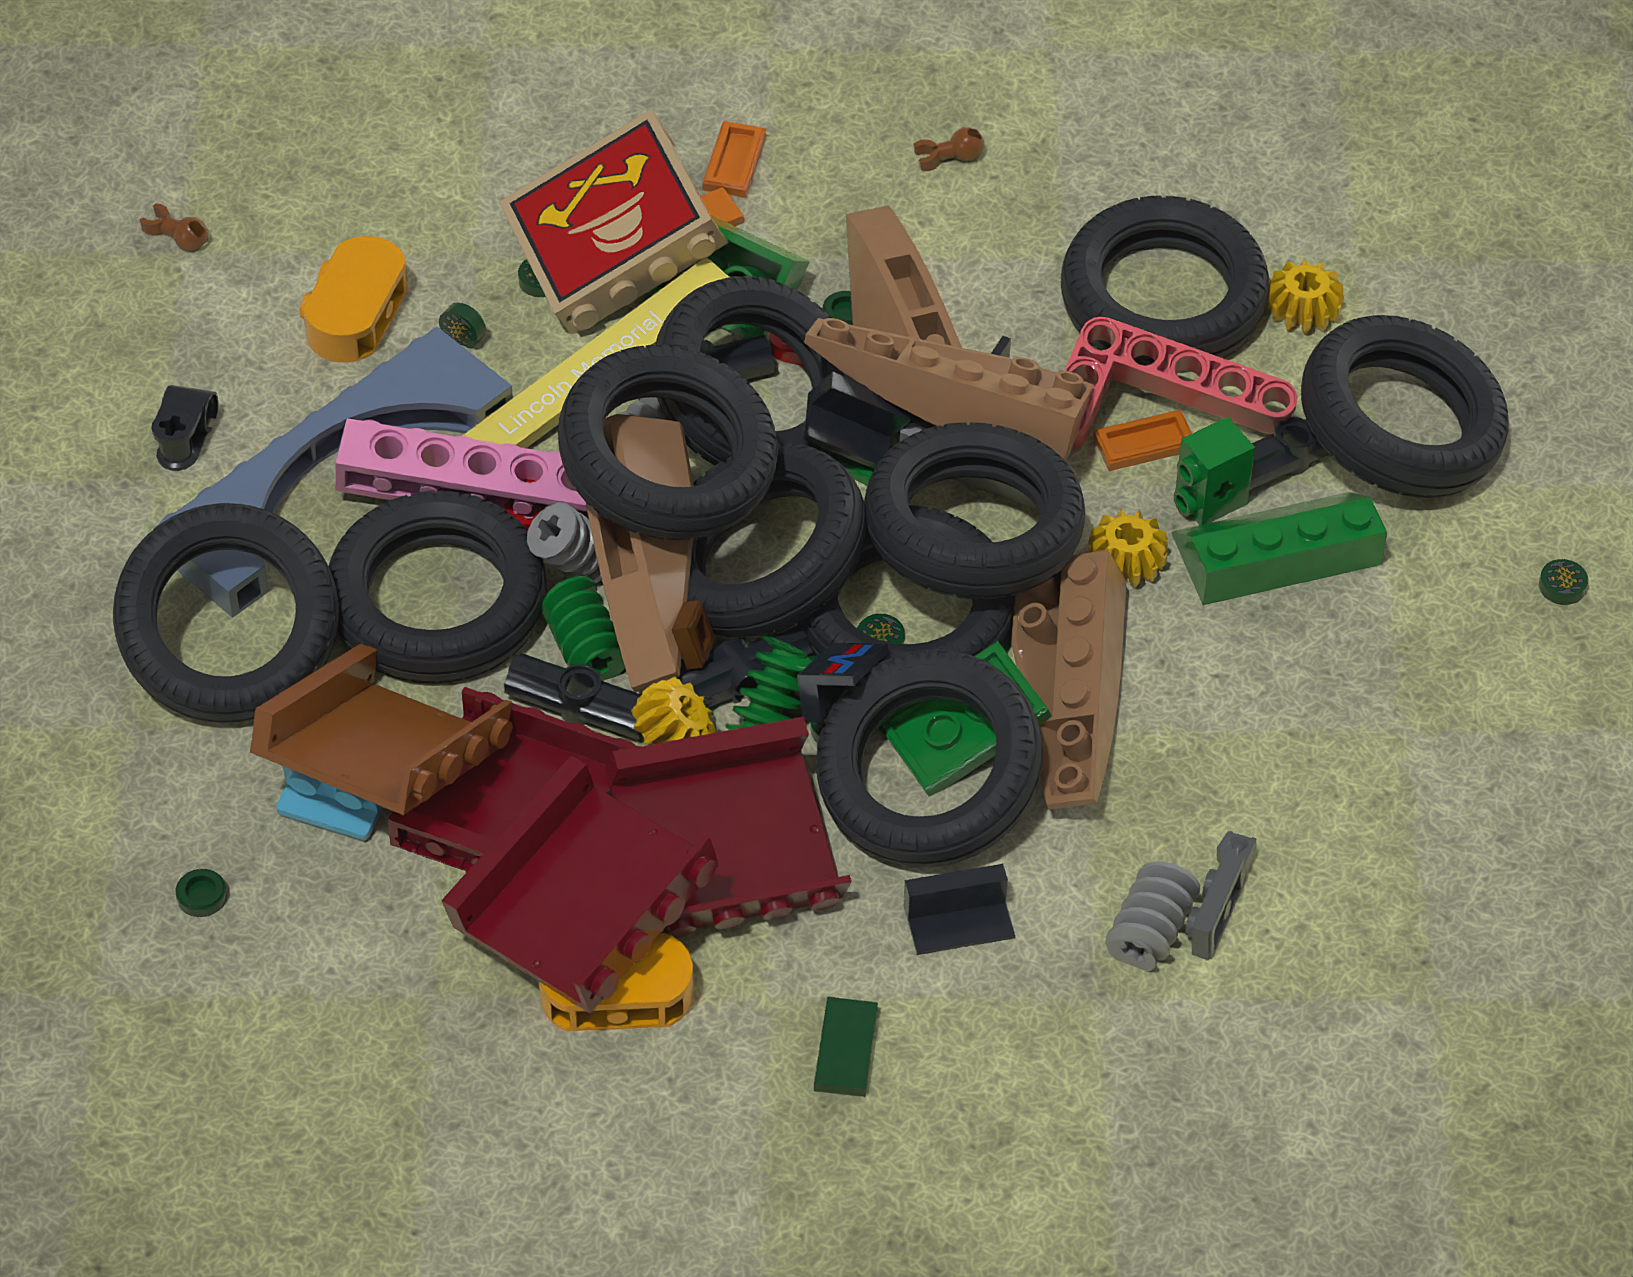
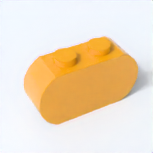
[300,236,408,363]
[539,933,693,1031]

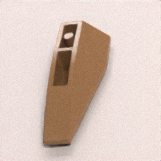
[846,205,962,419]
[804,318,1094,461]
[586,414,694,692]
[1012,550,1126,810]

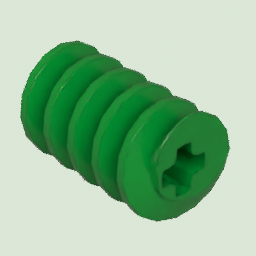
[541,576,625,681]
[725,636,813,730]

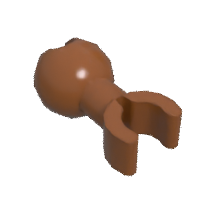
[913,127,984,171]
[140,203,208,251]

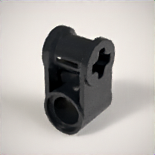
[151,385,219,471]

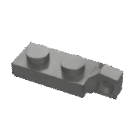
[1185,831,1256,961]

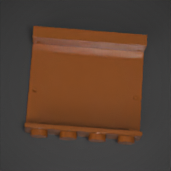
[250,643,513,815]

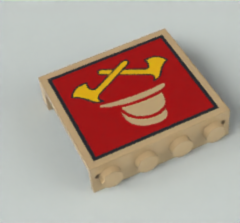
[499,109,728,334]

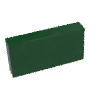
[814,997,878,1097]

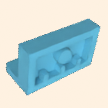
[276,766,383,841]

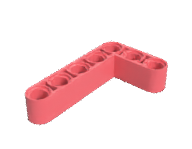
[1064,317,1298,450]

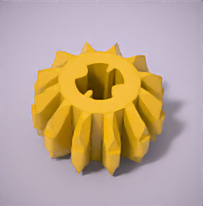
[1267,258,1344,336]
[1088,508,1168,589]
[631,676,716,745]

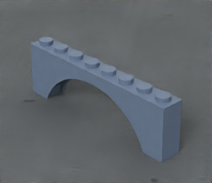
[154,326,513,618]

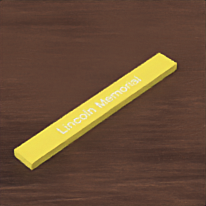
[432,257,729,475]

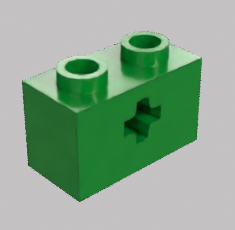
[1173,417,1255,525]

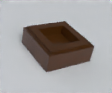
[671,600,716,670]

